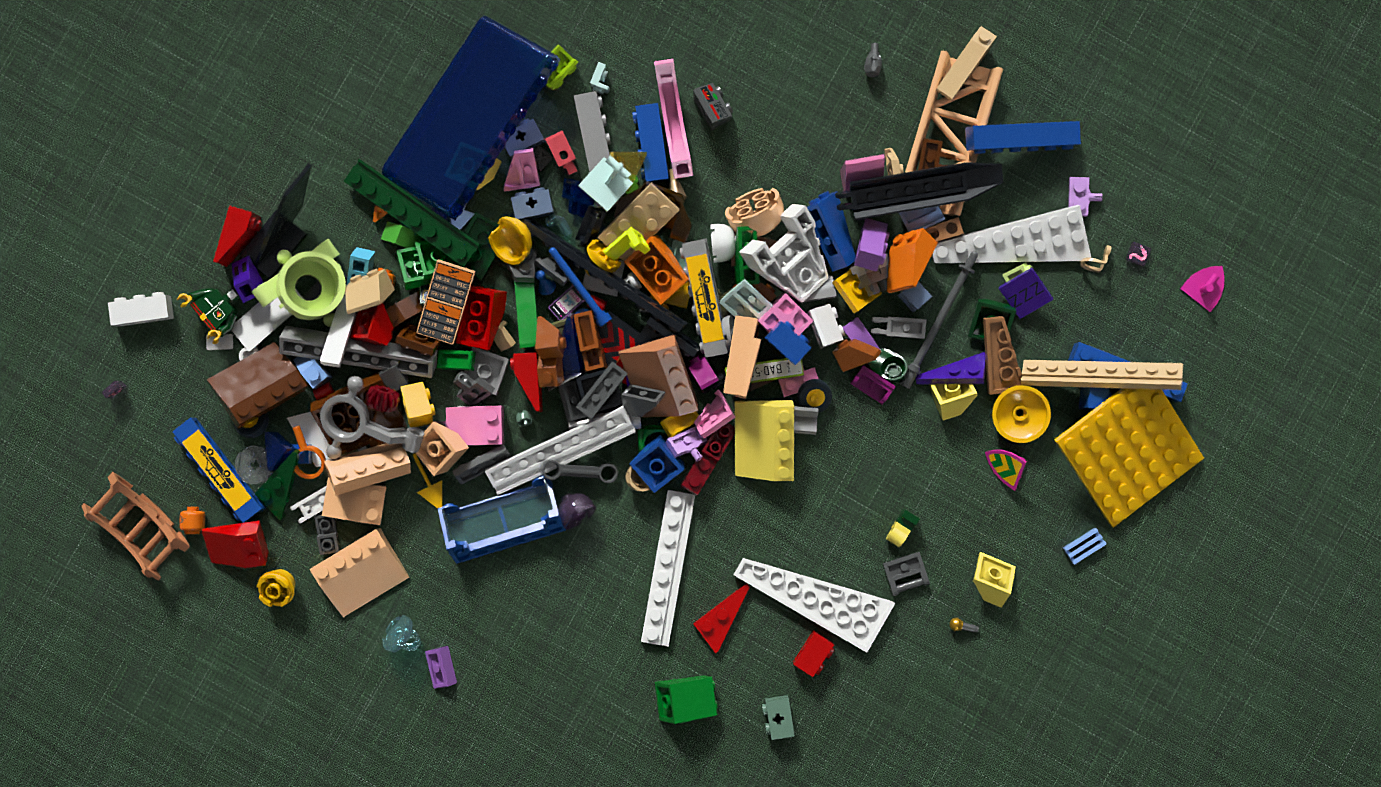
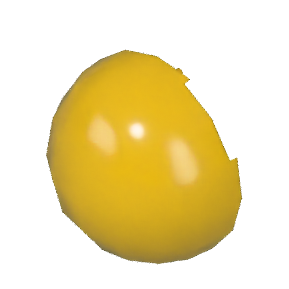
[488,216,532,265]

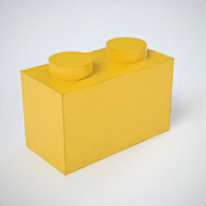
[400,382,435,427]

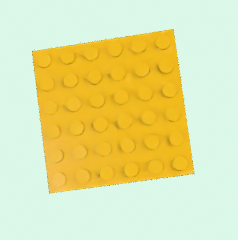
[1054,388,1204,528]

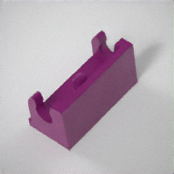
[850,365,896,404]

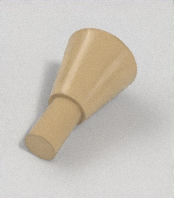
[668,169,687,200]

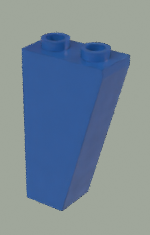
[807,191,856,272]

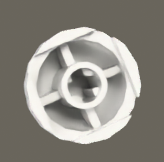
[711,224,736,263]

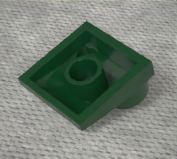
[968,299,1016,341]

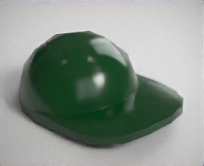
[868,349,908,383]

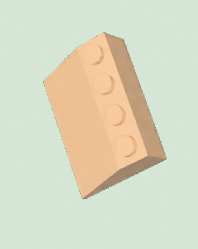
[310,528,409,617]

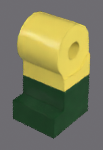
[886,509,920,547]

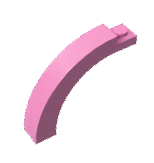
[654,59,693,179]

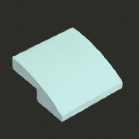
[719,279,773,319]

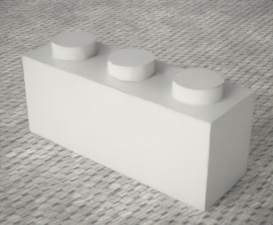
[108,292,174,327]

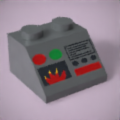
[693,83,733,130]

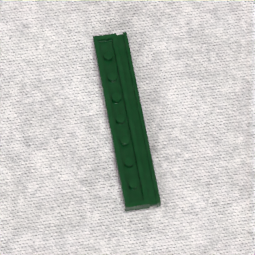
[344,159,481,268]

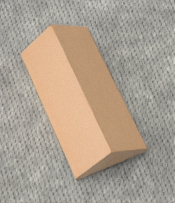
[723,315,761,400]

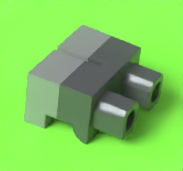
[850,254,889,297]

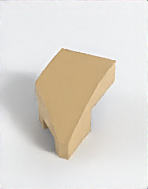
[494,320,516,352]

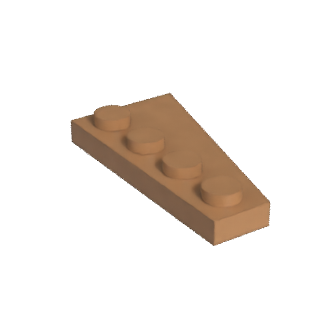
[983,316,1022,395]

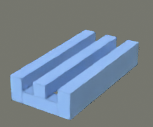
[1063,528,1106,565]

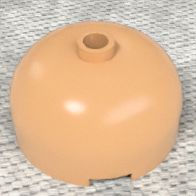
[725,188,784,237]

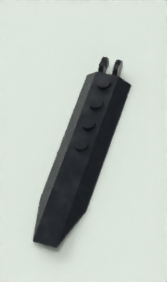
[835,162,1003,220]

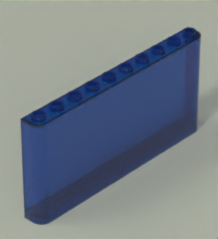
[382,16,561,221]

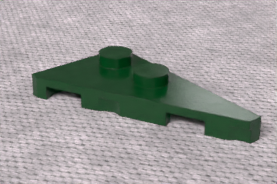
[255,449,300,520]

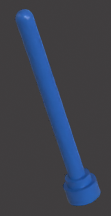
[549,247,612,327]

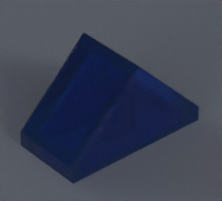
[265,432,296,471]

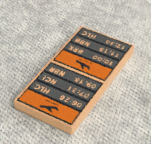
[416,260,475,344]

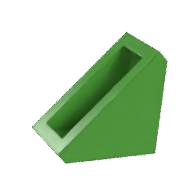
[381,221,422,248]

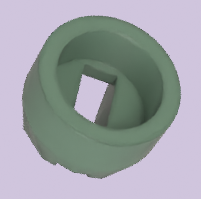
[516,410,532,426]

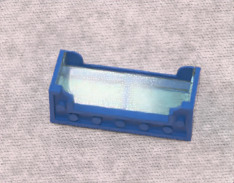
[437,475,566,564]

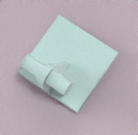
[578,156,633,212]

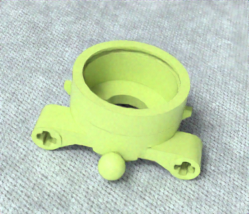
[251,239,346,327]

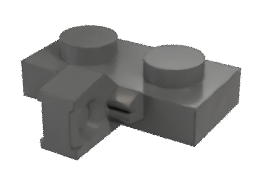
[453,371,495,407]

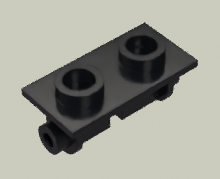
[575,205,607,247]

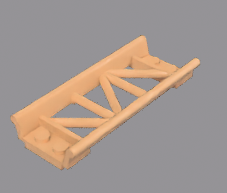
[905,51,1004,216]

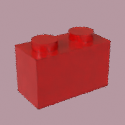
[793,630,835,677]

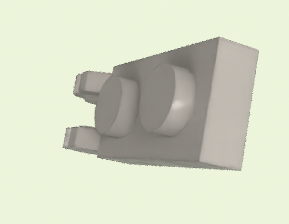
[871,317,926,339]

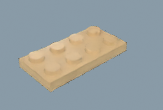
[598,183,679,261]

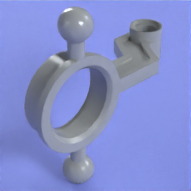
[320,376,425,459]

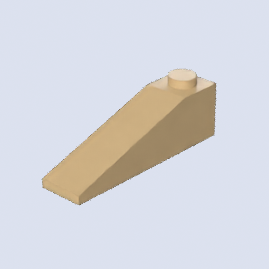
[936,26,997,101]

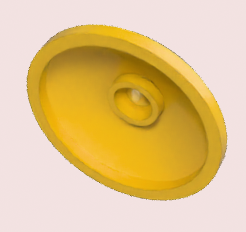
[992,385,1051,443]

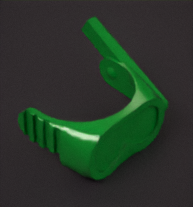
[638,425,666,452]

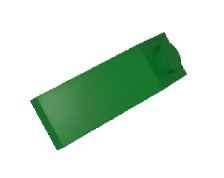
[734,226,759,285]

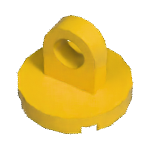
[584,239,621,276]

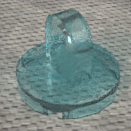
[382,615,421,653]

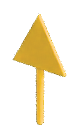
[413,453,442,508]

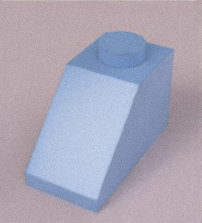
[293,356,332,389]

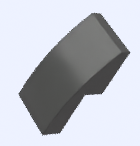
[314,514,340,555]

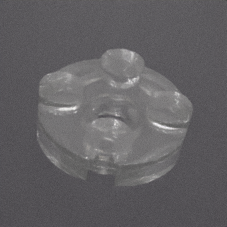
[235,446,275,484]

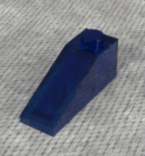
[562,313,583,375]

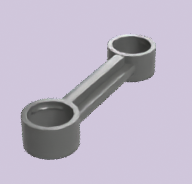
[540,459,618,483]

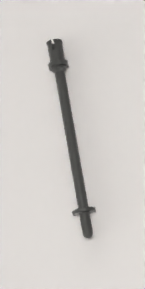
[899,251,978,389]

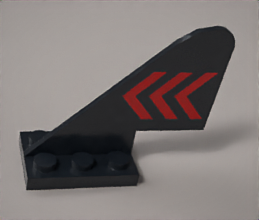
[575,311,700,367]

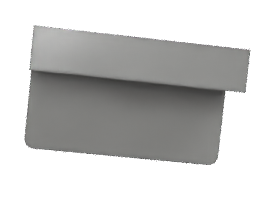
[794,406,819,435]

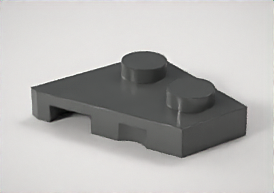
[506,249,537,283]
[534,255,580,286]

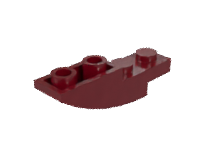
[681,423,735,496]

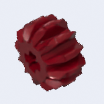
[366,385,399,413]

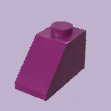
[687,355,718,390]

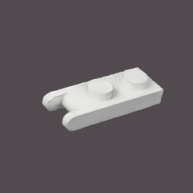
[290,486,326,523]

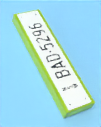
[725,358,804,383]

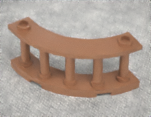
[82,472,190,581]

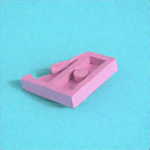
[504,148,540,192]

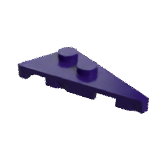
[916,352,986,384]

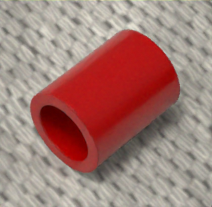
[586,295,607,311]
[313,382,334,400]

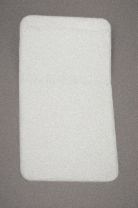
[206,334,233,350]

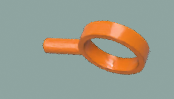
[292,425,326,479]

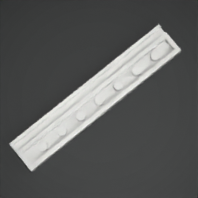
[485,406,636,495]
[641,490,695,647]

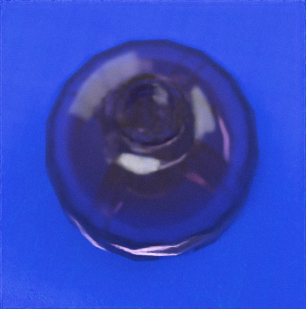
[558,493,597,530]

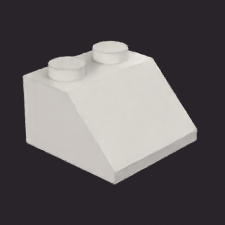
[807,304,845,349]

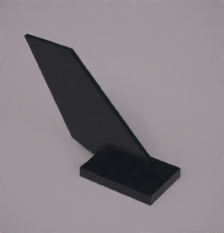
[240,163,312,279]

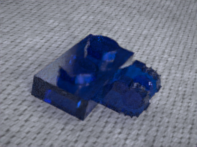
[562,178,595,218]

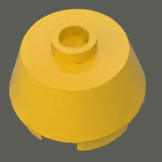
[257,569,296,607]

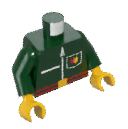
[177,288,240,344]

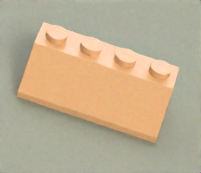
[324,443,411,496]

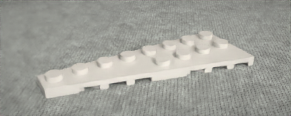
[932,205,1091,263]
[733,558,895,652]

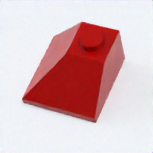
[349,303,393,346]

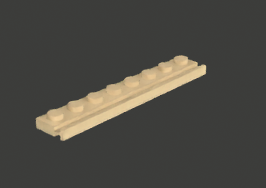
[1021,360,1183,390]

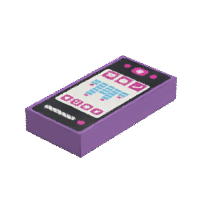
[548,285,585,320]

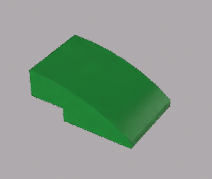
[396,240,462,290]

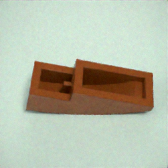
[573,310,607,374]

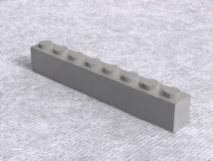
[279,326,438,378]

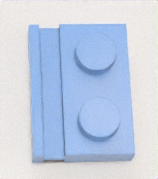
[899,206,945,232]

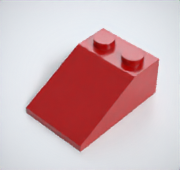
[213,206,262,267]
[456,286,507,350]
[510,352,543,412]
[202,521,269,568]

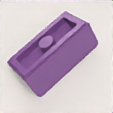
[425,646,457,689]

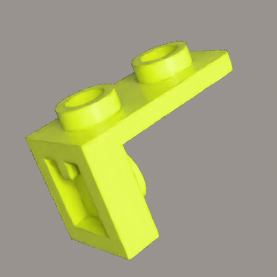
[603,227,651,260]

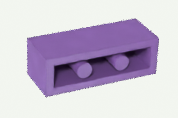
[854,218,890,272]

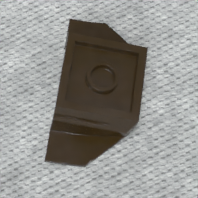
[614,181,692,243]

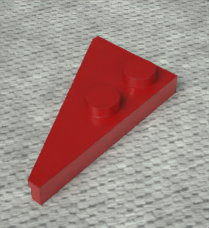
[693,583,750,653]

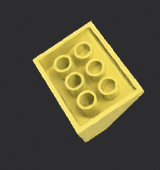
[735,400,794,481]

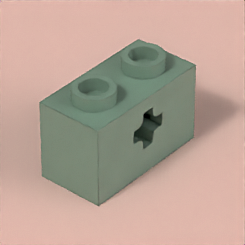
[762,695,794,740]

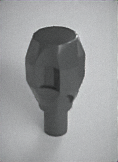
[864,43,882,77]

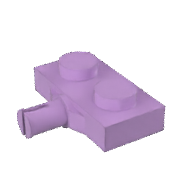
[1068,177,1102,217]
[665,426,708,462]

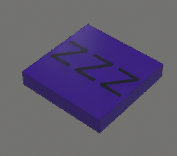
[999,267,1053,319]

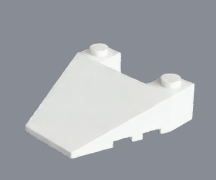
[739,204,829,303]

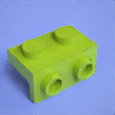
[533,45,578,90]

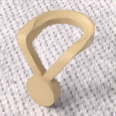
[1080,245,1111,273]

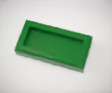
[437,349,476,371]

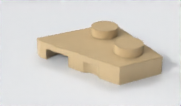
[884,148,904,175]

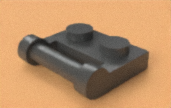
[882,552,930,597]

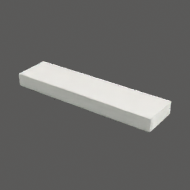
[320,296,357,368]

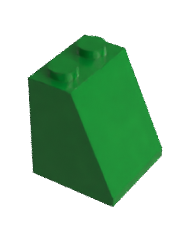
[655,676,718,724]

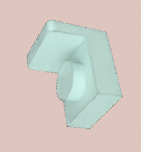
[590,62,610,94]

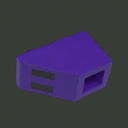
[232,256,264,303]

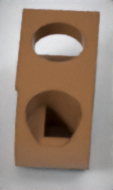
[925,217,964,242]

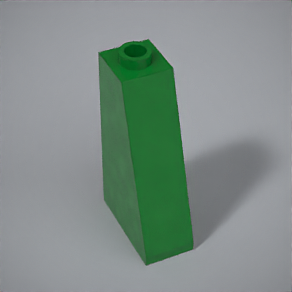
[514,281,539,351]

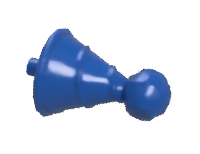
[535,270,556,295]

